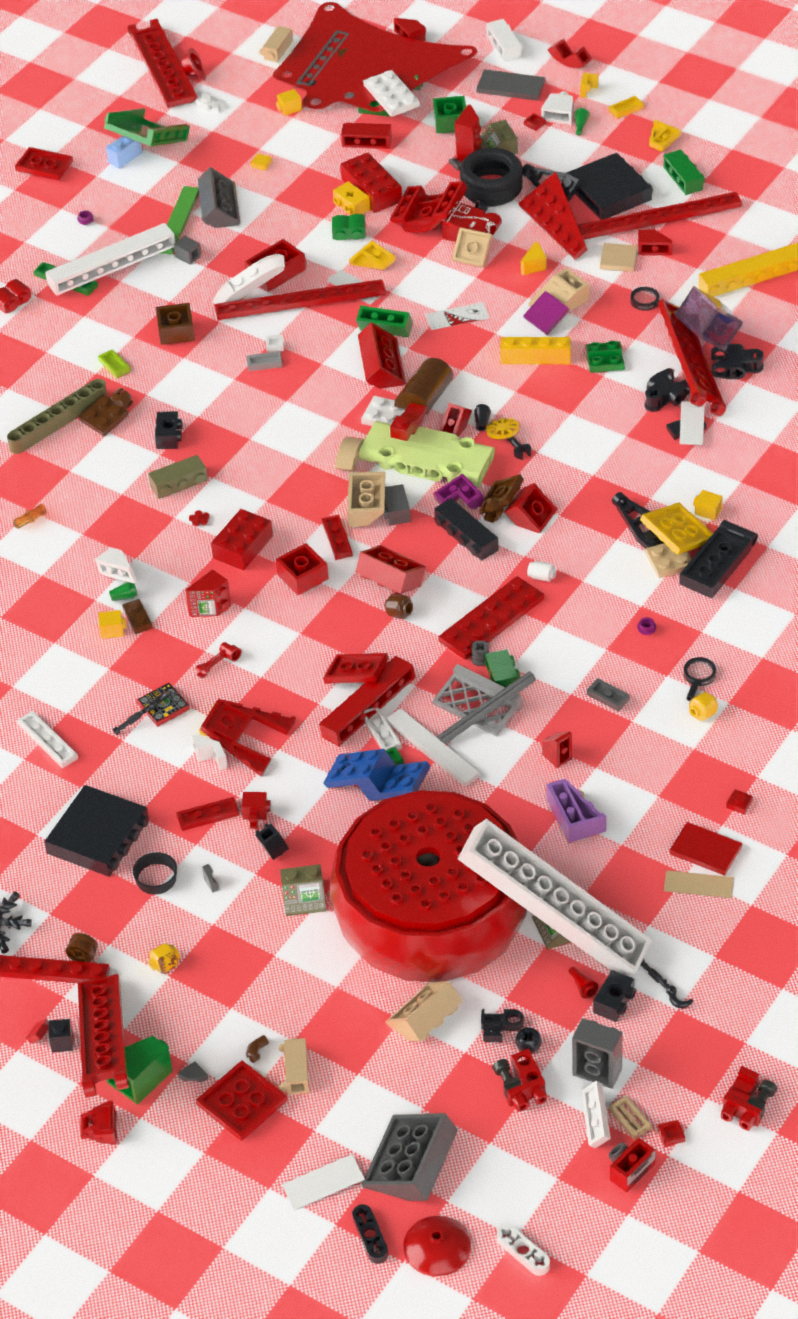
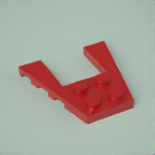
[200,698,296,777]

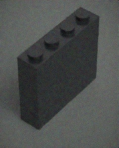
[566,152,653,220]
[44,785,150,877]

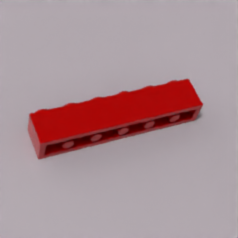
[319,656,415,747]

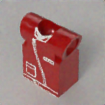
[442,201,502,242]

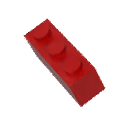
[341,122,392,149]

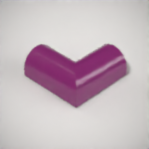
[433,473,484,510]

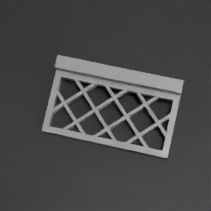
[432,664,523,737]

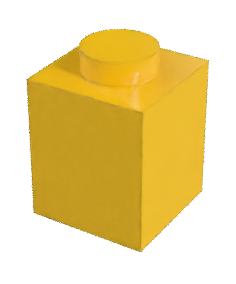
[276,89,302,116]
[693,490,723,521]
[98,610,127,639]

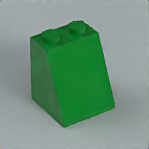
[106,1036,173,1105]

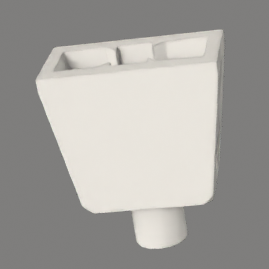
[541,91,573,125]

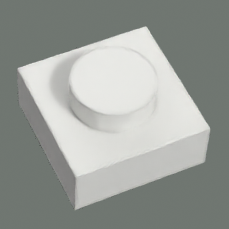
[266,334,284,352]

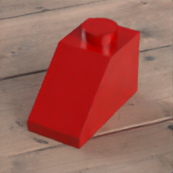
[393,18,427,41]
[638,229,672,256]
[439,403,472,437]
[542,731,572,768]

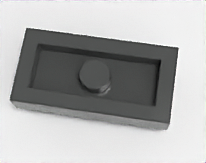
[587,678,630,712]

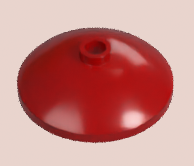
[404,1215,471,1277]

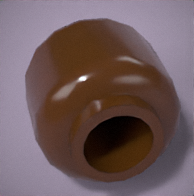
[384,593,413,619]

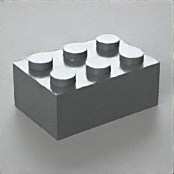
[572,1018,623,1089]

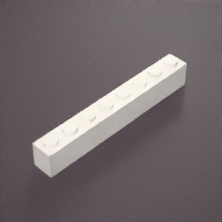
[45,223,175,296]

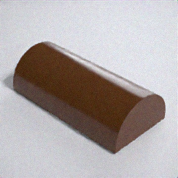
[394,358,453,414]

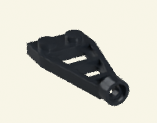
[522,164,582,202]
[612,492,664,550]

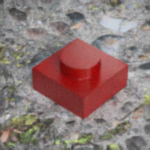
[726,789,753,815]

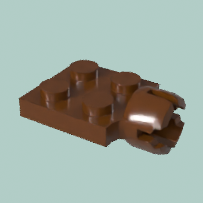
[79,388,133,437]
[480,474,524,523]

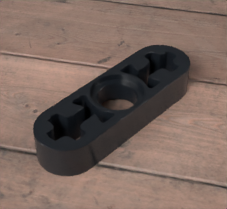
[352,1204,388,1264]

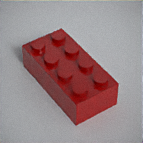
[340,152,402,213]

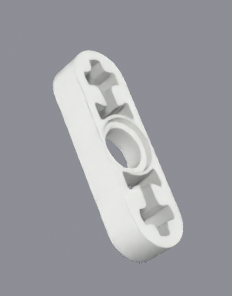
[497,1225,550,1276]

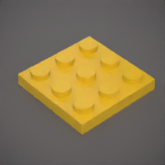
[640,502,713,555]

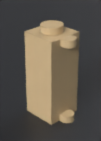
[259,26,293,63]
[278,1038,309,1095]

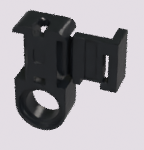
[481,1009,524,1042]

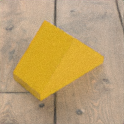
[521,241,547,275]

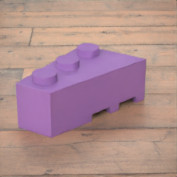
[546,779,607,843]

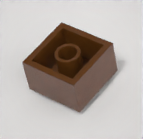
[156,303,195,345]

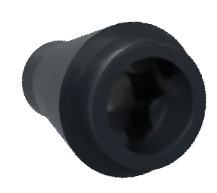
[474,404,491,431]

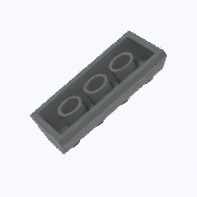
[198,167,240,228]

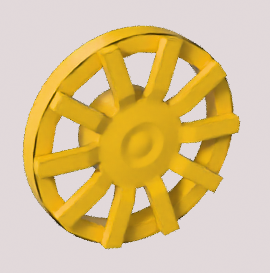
[486,417,520,439]

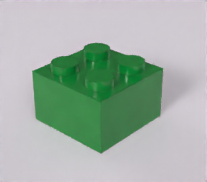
[433,95,466,134]

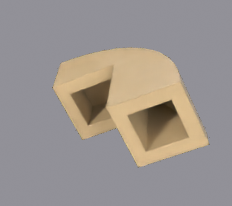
[334,436,365,472]

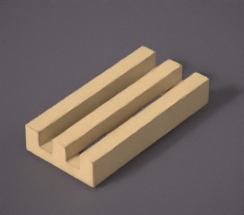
[609,1096,652,1141]

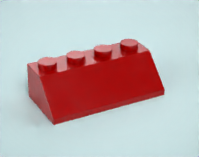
[358,322,406,389]

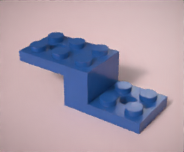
[323,748,431,801]

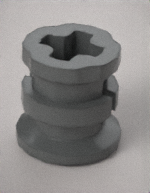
[471,641,489,666]

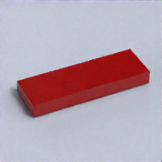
[321,515,353,560]
[176,797,239,831]

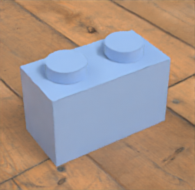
[106,136,142,169]

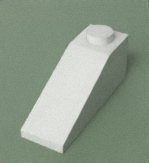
[94,547,137,583]

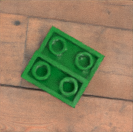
[585,340,625,373]

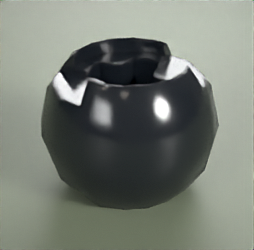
[515,1027,542,1054]

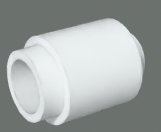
[527,561,556,582]

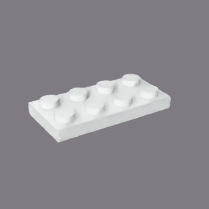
[363,70,420,117]

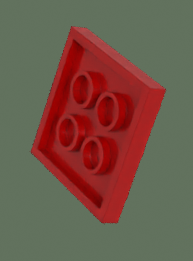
[196,1060,288,1141]

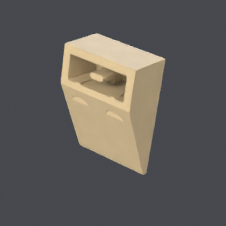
[528,268,590,312]

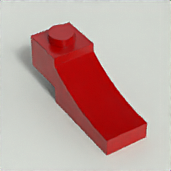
[390,403,427,441]

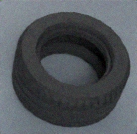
[460,148,523,207]

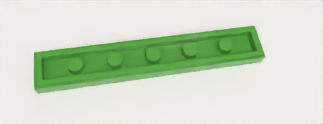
[161,186,199,255]

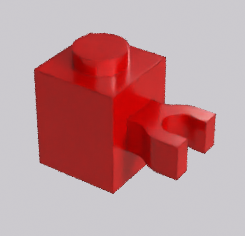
[241,792,271,829]

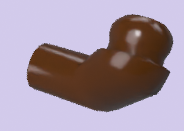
[245,1035,269,1063]

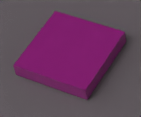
[523,291,570,336]

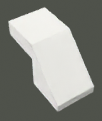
[191,734,227,771]

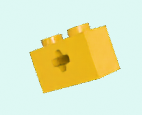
[333,181,370,215]

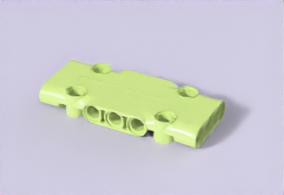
[359,421,495,487]

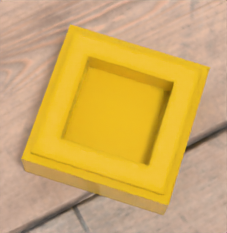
[250,153,272,171]

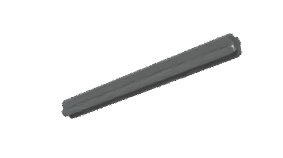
[437,671,536,744]

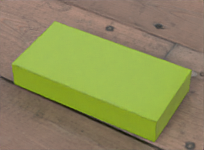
[98,349,131,379]

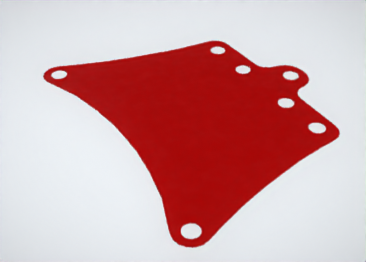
[273,2,477,112]

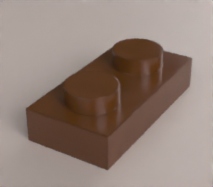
[122,599,153,634]

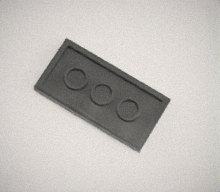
[476,69,546,101]

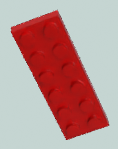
[438,576,544,660]

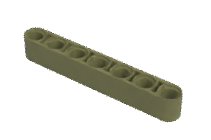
[7,379,108,454]

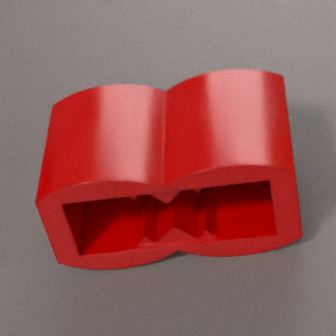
[0,279,32,314]

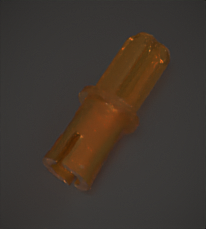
[13,504,47,529]

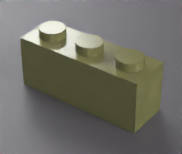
[148,455,208,499]

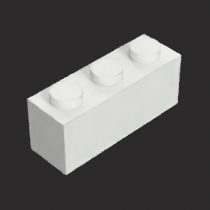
[486,19,523,62]

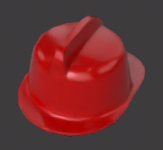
[181,48,206,81]

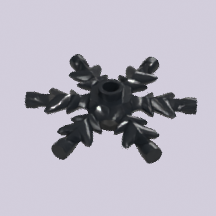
[0,891,32,954]

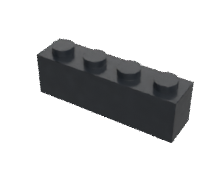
[434,498,499,561]

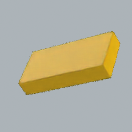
[608,96,644,119]

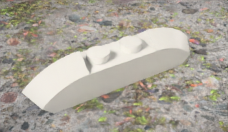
[212,254,285,304]

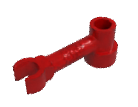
[195,642,242,679]

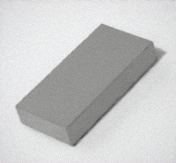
[246,351,283,372]

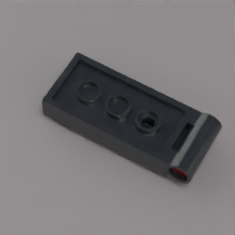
[679,520,758,599]

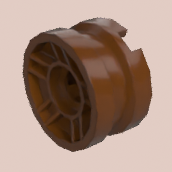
[65,933,98,962]

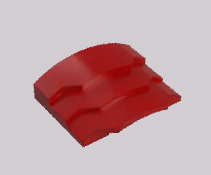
[390,181,468,233]

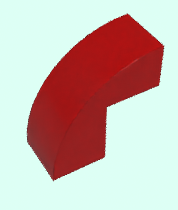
[547,38,592,68]

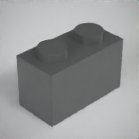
[383,484,411,526]

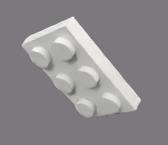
[361,396,406,426]

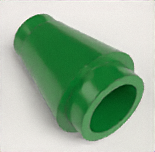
[109,582,138,601]

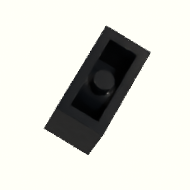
[155,411,183,449]
[593,970,637,1022]

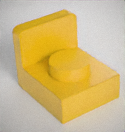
[580,73,599,98]

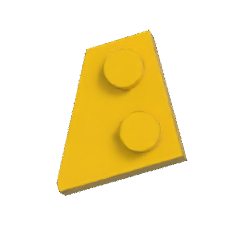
[649,119,681,152]
[349,241,396,270]

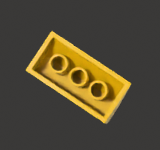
[500,337,571,364]

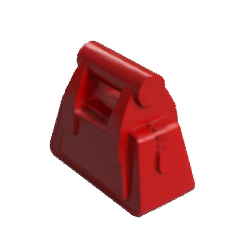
[80,1100,117,1145]

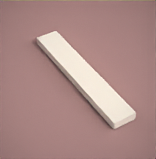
[386,708,480,787]

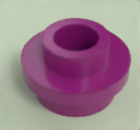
[77,210,94,225]
[637,617,656,635]

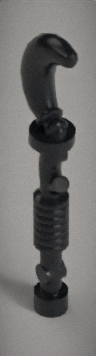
[112,691,172,736]
[640,958,694,1009]

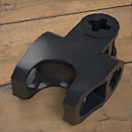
[711,344,764,379]
[644,368,690,412]

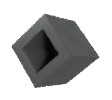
[174,236,201,265]

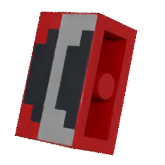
[610,1137,656,1193]

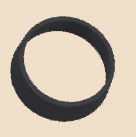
[133,852,177,895]

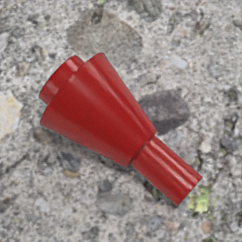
[568,966,598,998]

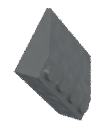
[361,1113,458,1201]

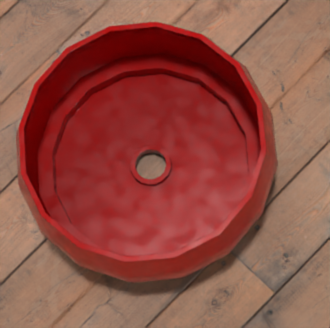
[329,790,527,982]

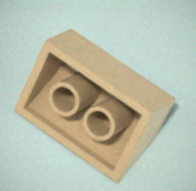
[347,472,386,527]
[385,981,463,1042]

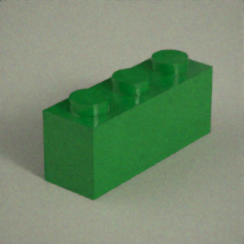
[663,149,705,196]
[356,305,413,338]

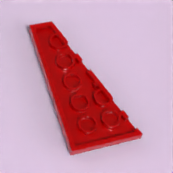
[518,171,588,260]

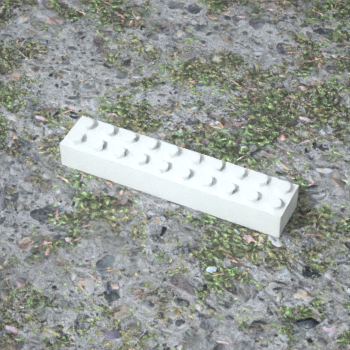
[458,819,652,976]

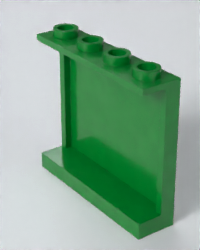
[104,108,190,146]

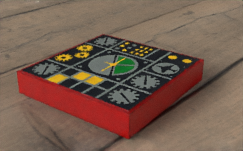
[136,682,190,727]

